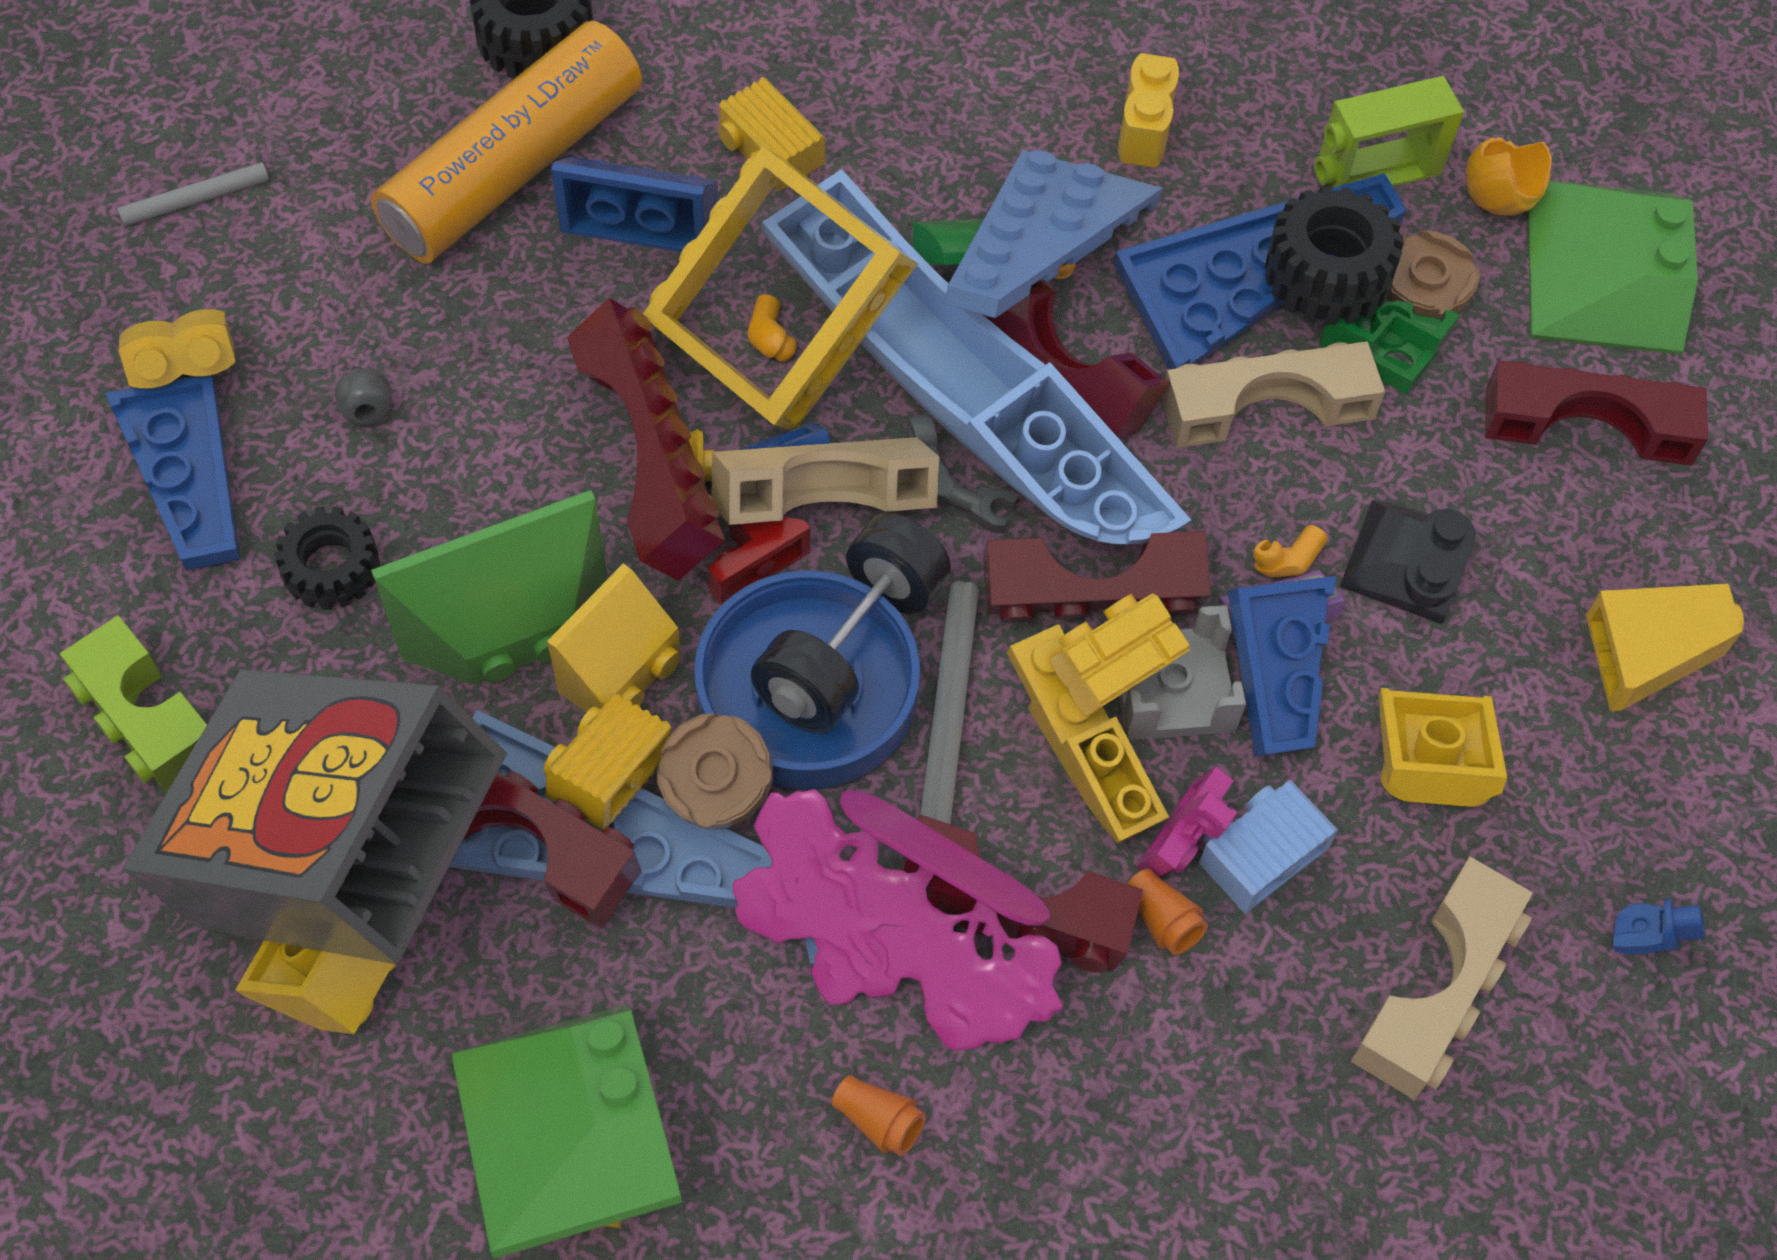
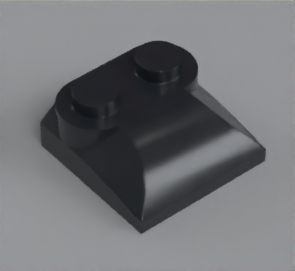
[1339,500,1476,624]

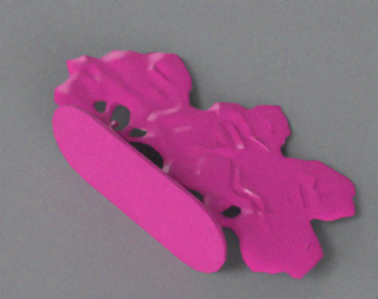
[732,789,1063,1050]

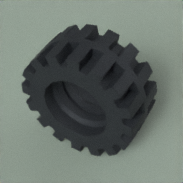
[275,506,380,610]

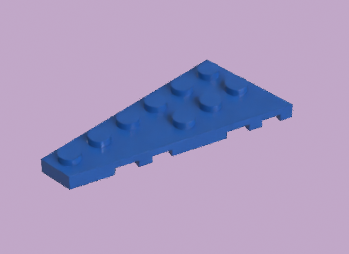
[1113,173,1407,370]

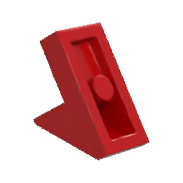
[708,517,810,606]

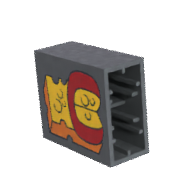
[122,669,507,965]

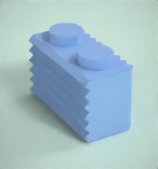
[1199,780,1338,914]

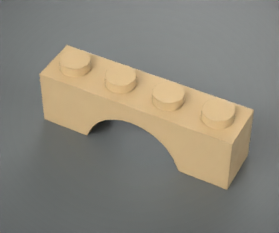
[1161,341,1385,448]
[712,437,939,525]
[1351,857,1533,1100]

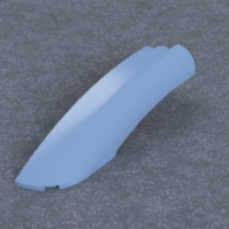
[762,169,1191,545]

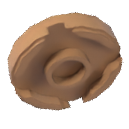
[1387,231,1480,318]
[657,713,773,830]

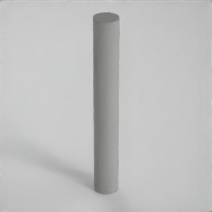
[117,162,270,227]

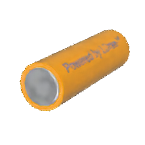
[370,21,642,264]

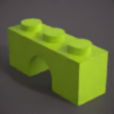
[59,615,207,793]

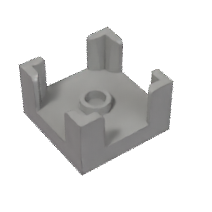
[1119,605,1246,740]

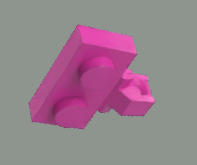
[1135,767,1237,877]

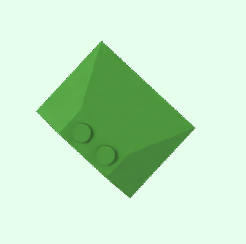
[1528,180,1698,355]
[371,490,608,684]
[451,1003,683,1259]

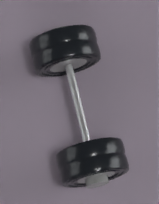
[751,513,951,734]

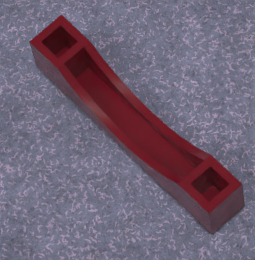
[567,298,725,581]

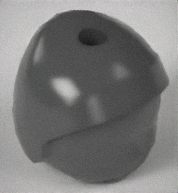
[335,368,391,427]

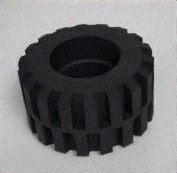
[469,0,594,79]
[1265,187,1404,325]

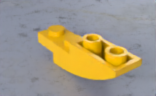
[1006,624,1169,844]

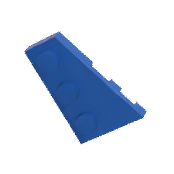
[1228,576,1336,756]

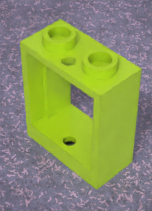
[1314,75,1464,188]

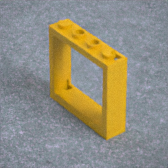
[643,146,918,430]

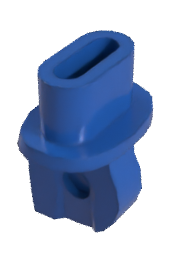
[1613,898,1706,954]

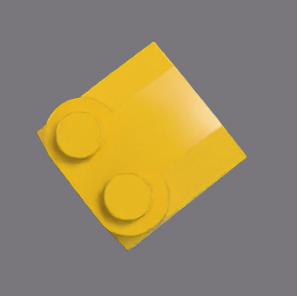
[1379,688,1508,807]

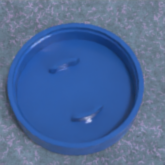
[694,570,920,789]

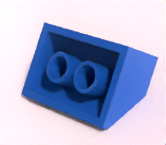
[551,156,719,252]

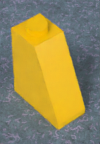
[1586,584,1744,711]

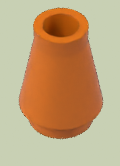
[1127,868,1208,955]
[831,1075,926,1156]

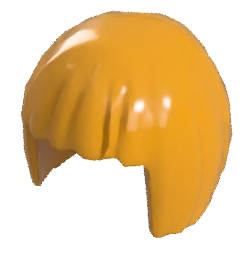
[1465,137,1552,216]

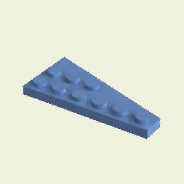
[944,150,1163,318]
[449,710,772,908]

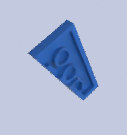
[105,375,241,570]

